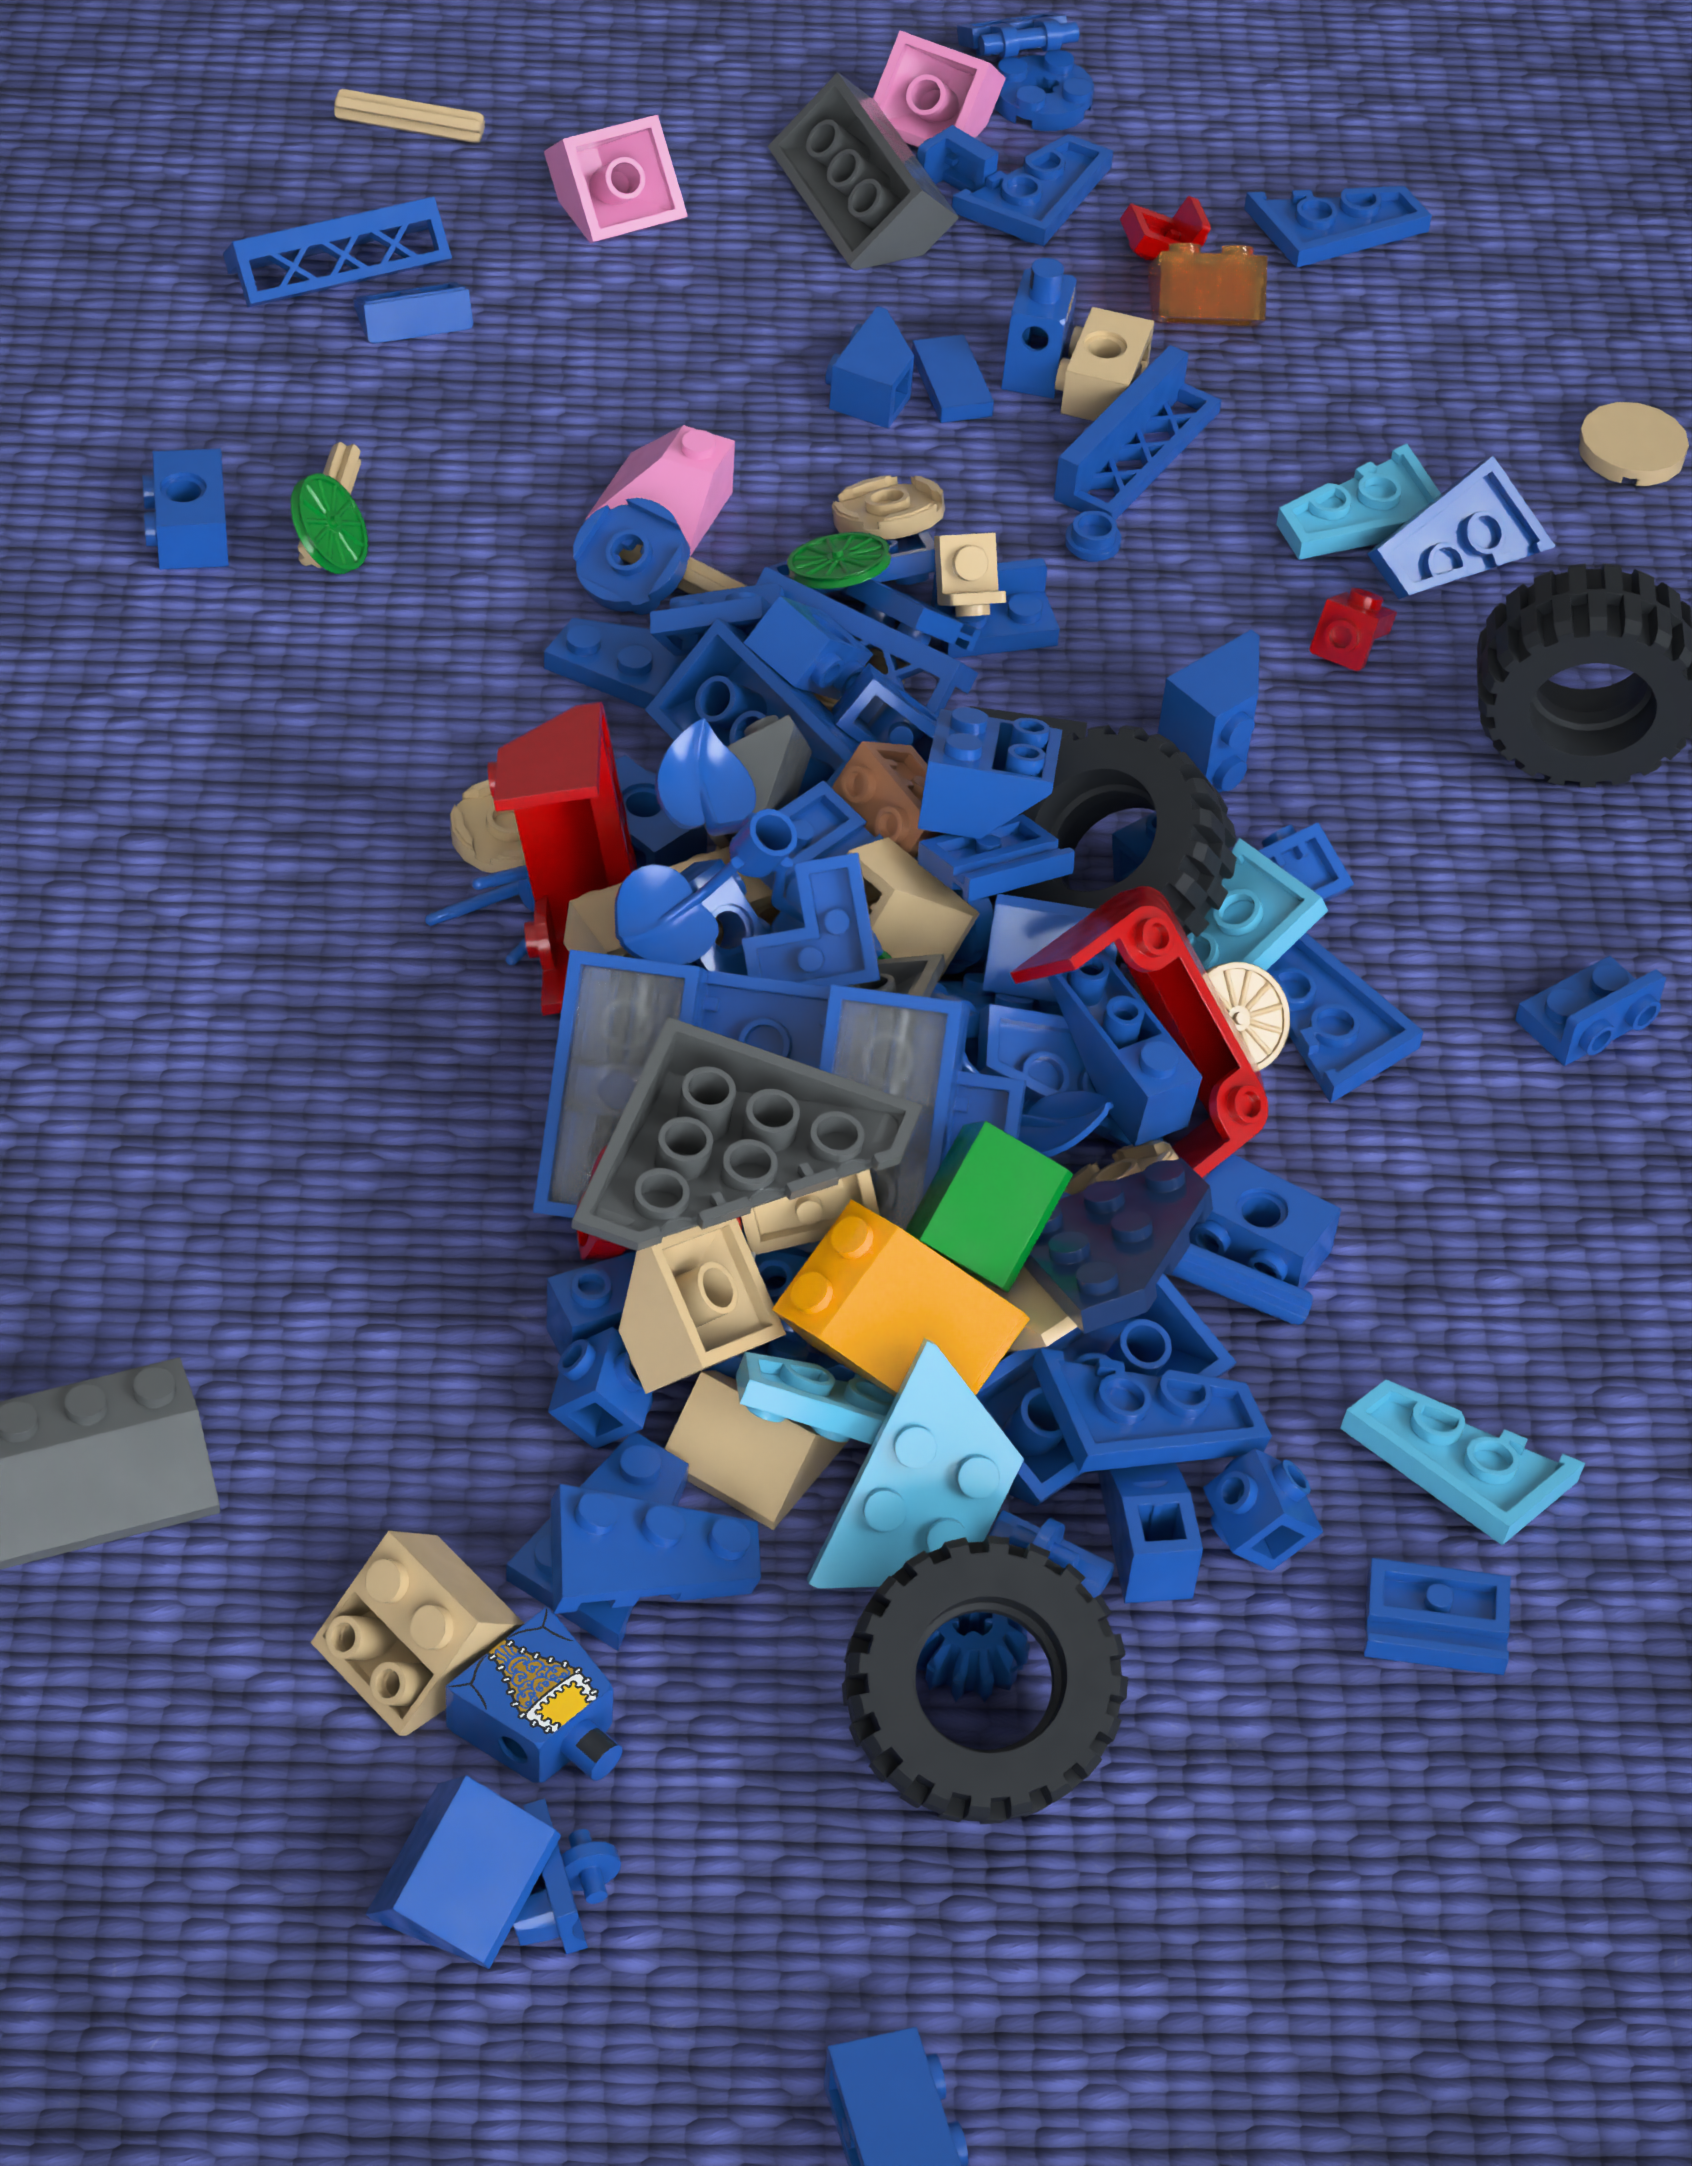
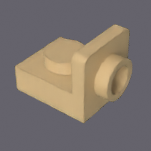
[934,533,1006,617]

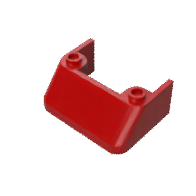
[487,701,638,1016]
[1010,886,1268,1177]

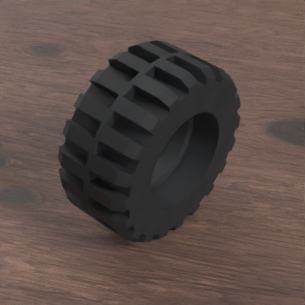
[1476,563,1692,787]
[999,725,1236,970]
[842,1536,1128,1825]

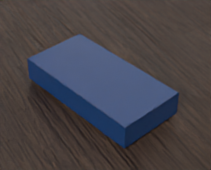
[912,334,994,423]

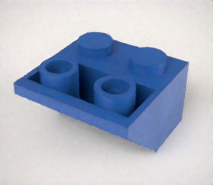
[918,707,1063,839]

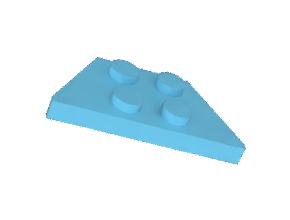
[807,1338,1024,1588]

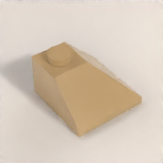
[618,1218,786,1394]

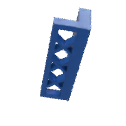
[223,196,452,307]
[1053,345,1222,520]
[756,566,978,716]

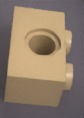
[1055,307,1155,421]

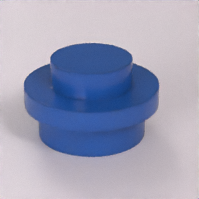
[1065,511,1122,562]

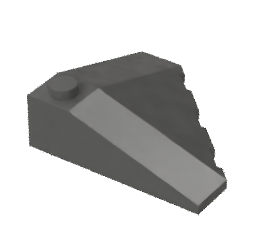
[571,1017,923,1251]

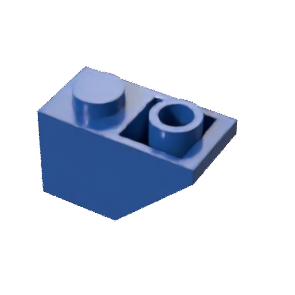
[825,306,914,429]

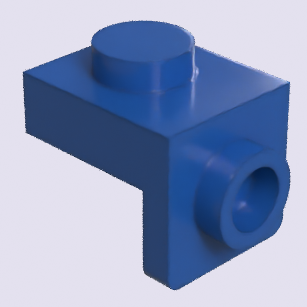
[916,125,999,192]

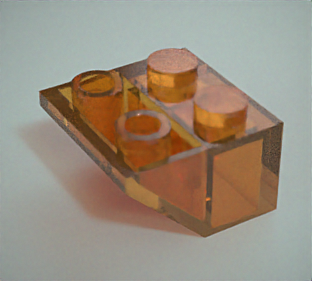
[1148,243,1268,327]

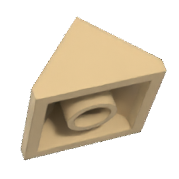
[664,1370,848,1530]

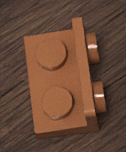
[833,741,946,858]

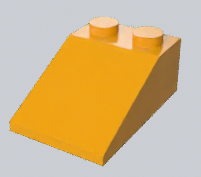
[772,1199,1030,1397]

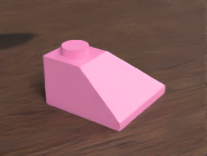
[873,31,1006,148]
[544,115,688,243]
[586,425,735,556]

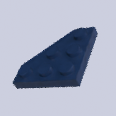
[1023,1158,1213,1334]

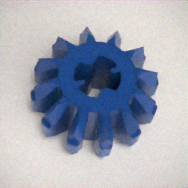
[916,1612,1030,1703]

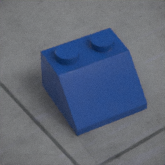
[1158,629,1260,793]

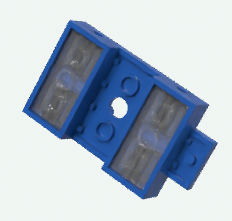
[533,949,1026,1252]

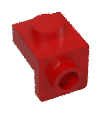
[1120,196,1211,268]
[1310,588,1397,671]

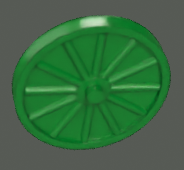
[291,473,368,574]
[787,532,891,589]

